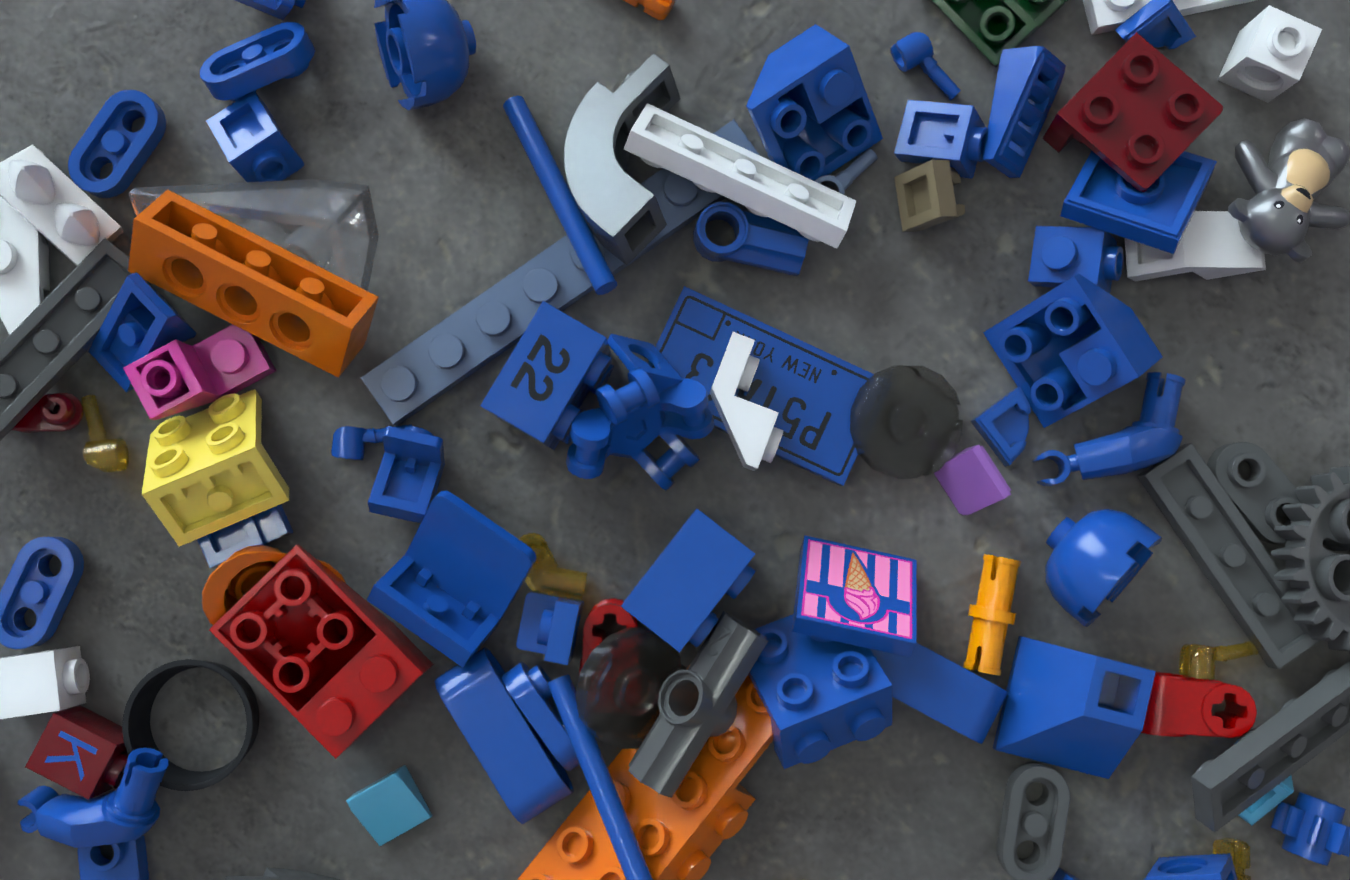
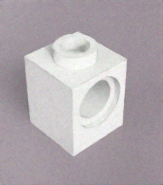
[1218,5,1322,103]
[0,646,90,719]

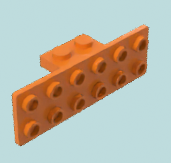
[517,665,773,880]

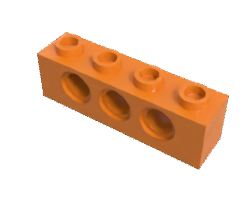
[128,189,379,378]

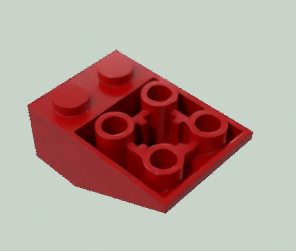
[209,544,434,759]

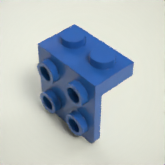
[367,491,536,668]
[748,614,892,769]

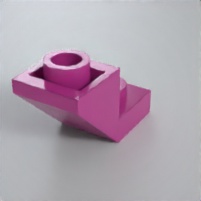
[123,324,276,420]

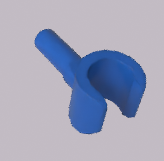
[890,32,961,100]
[331,424,412,460]

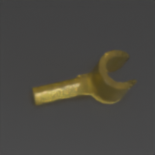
[81,395,129,472]
[1179,641,1259,680]

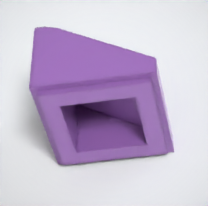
[934,445,1011,515]

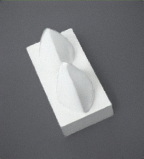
[0,144,123,266]

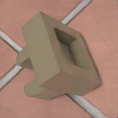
[894,160,965,232]

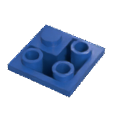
[746,24,883,181]
[983,273,1163,428]
[993,636,1156,779]

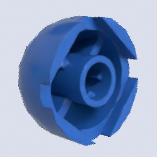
[374,0,476,111]
[1045,509,1162,627]

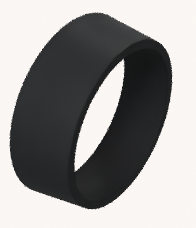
[122,659,259,791]

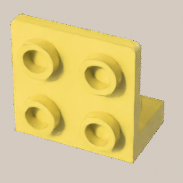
[142,389,289,547]

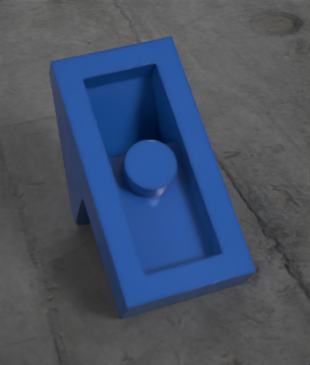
[88,272,197,392]

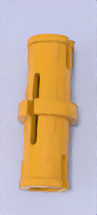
[963,554,1021,676]

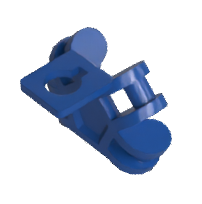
[566,334,714,491]

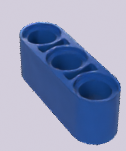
[871,643,1009,744]
[434,647,574,824]

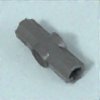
[628,611,768,798]

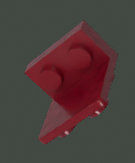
[1042,32,1223,192]

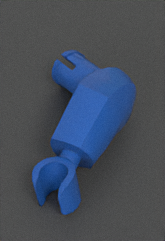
[1032,372,1186,486]
[17,748,168,848]

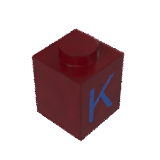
[25,705,128,800]

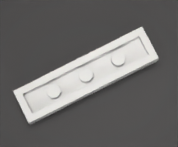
[623,103,856,249]

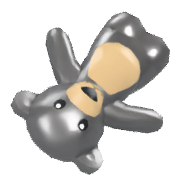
[1228,118,1350,263]

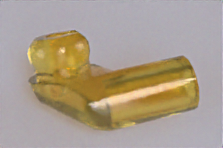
[519,533,588,601]

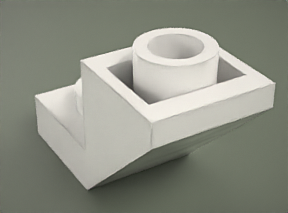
[1125,211,1266,282]
[710,332,784,471]

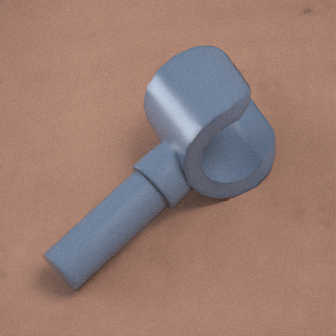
[815,149,878,195]

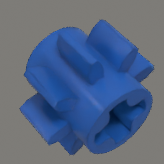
[1271,792,1350,866]

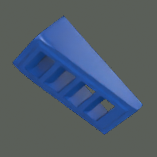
[982,46,1066,178]

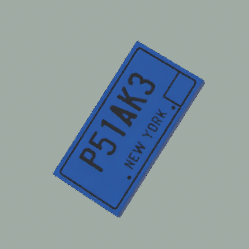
[648,286,891,486]

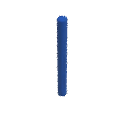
[503,96,617,295]
[547,674,653,880]

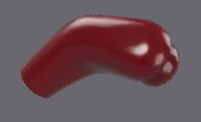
[12,393,84,433]

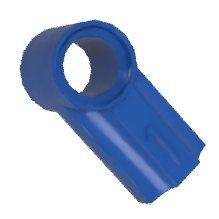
[693,202,809,277]

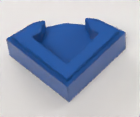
[1115,0,1196,50]
[971,386,1031,466]

